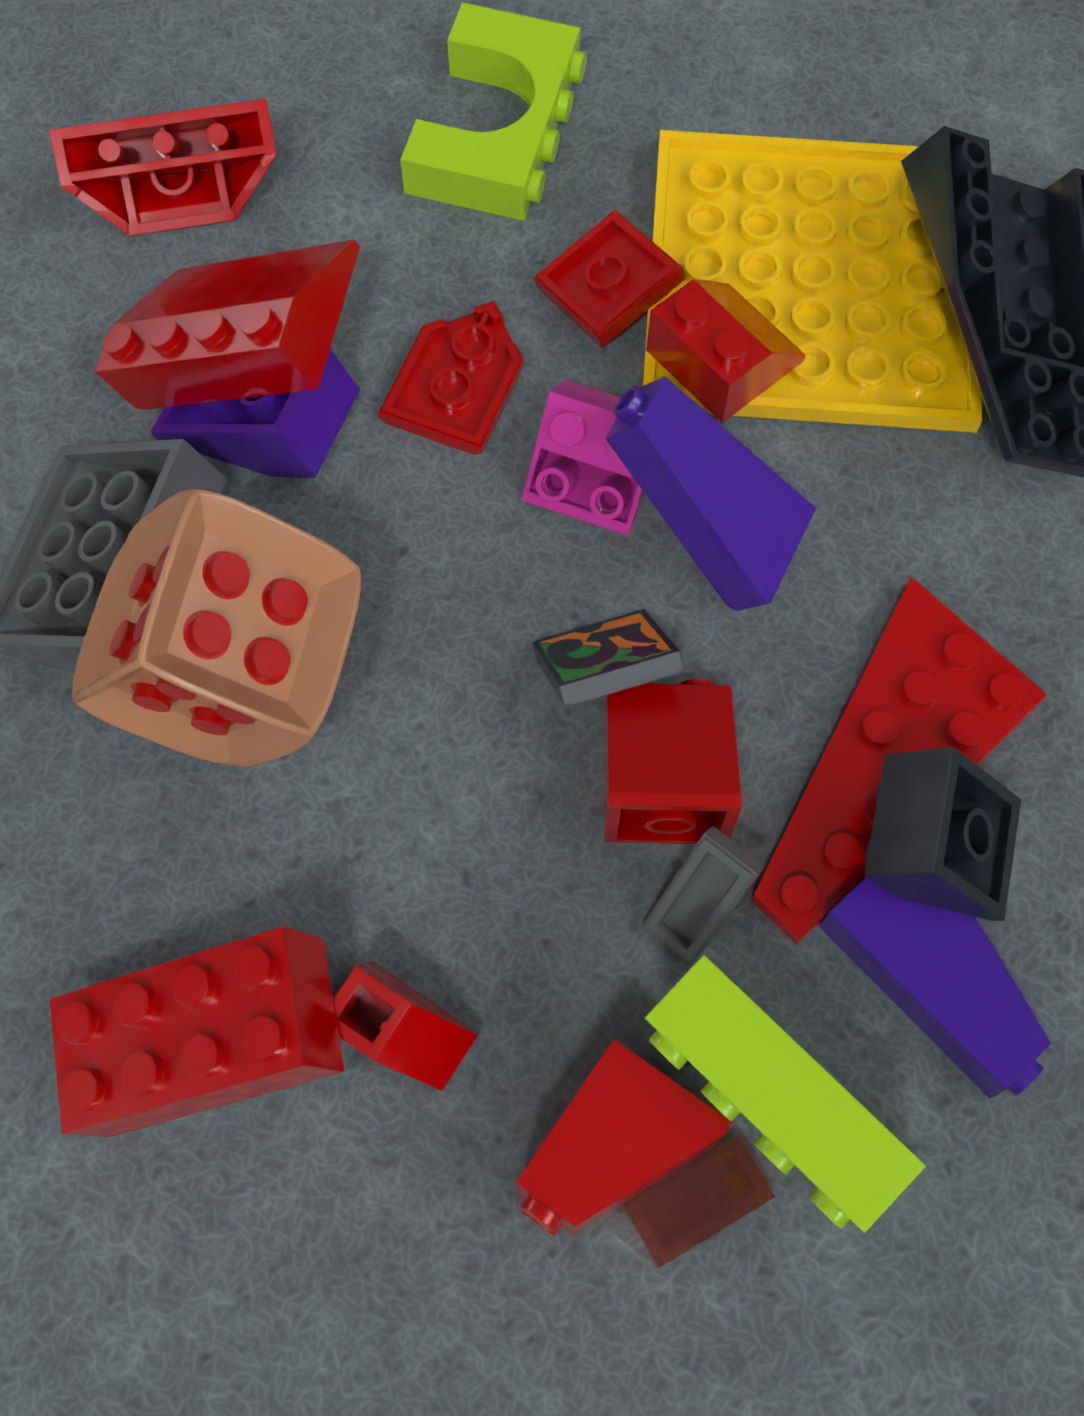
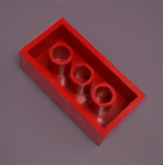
[50,926,345,1137]

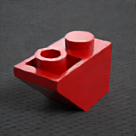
[333,961,479,1091]

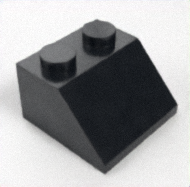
[864,747,1021,921]

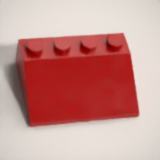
[95,239,360,410]

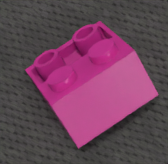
[521,380,646,536]

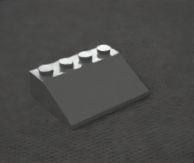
[0,439,227,674]

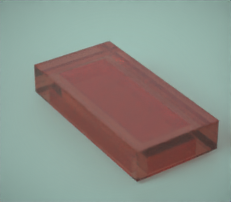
[623,1136,775,1269]

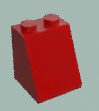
[604,678,742,844]
[516,1039,733,1237]

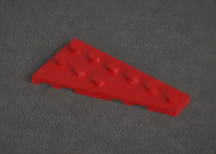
[751,577,1048,945]

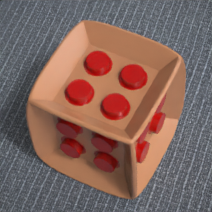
[72,489,361,767]

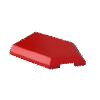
[378,300,524,455]

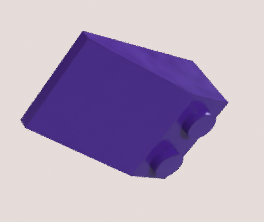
[151,349,360,478]

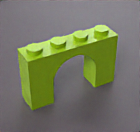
[400,2,587,221]

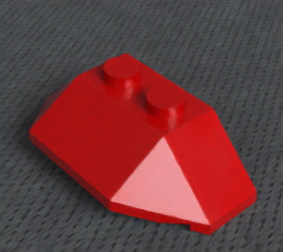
[49,98,277,236]

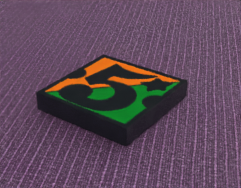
[532,609,683,707]

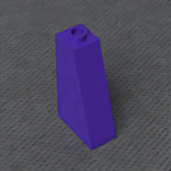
[605,376,816,611]
[819,877,1051,1099]

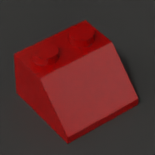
[646,279,806,423]

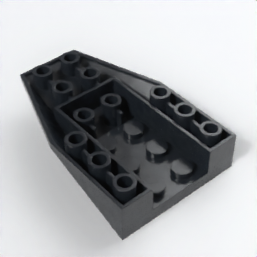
[901,126,1084,478]

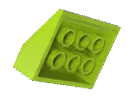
[645,955,926,1233]

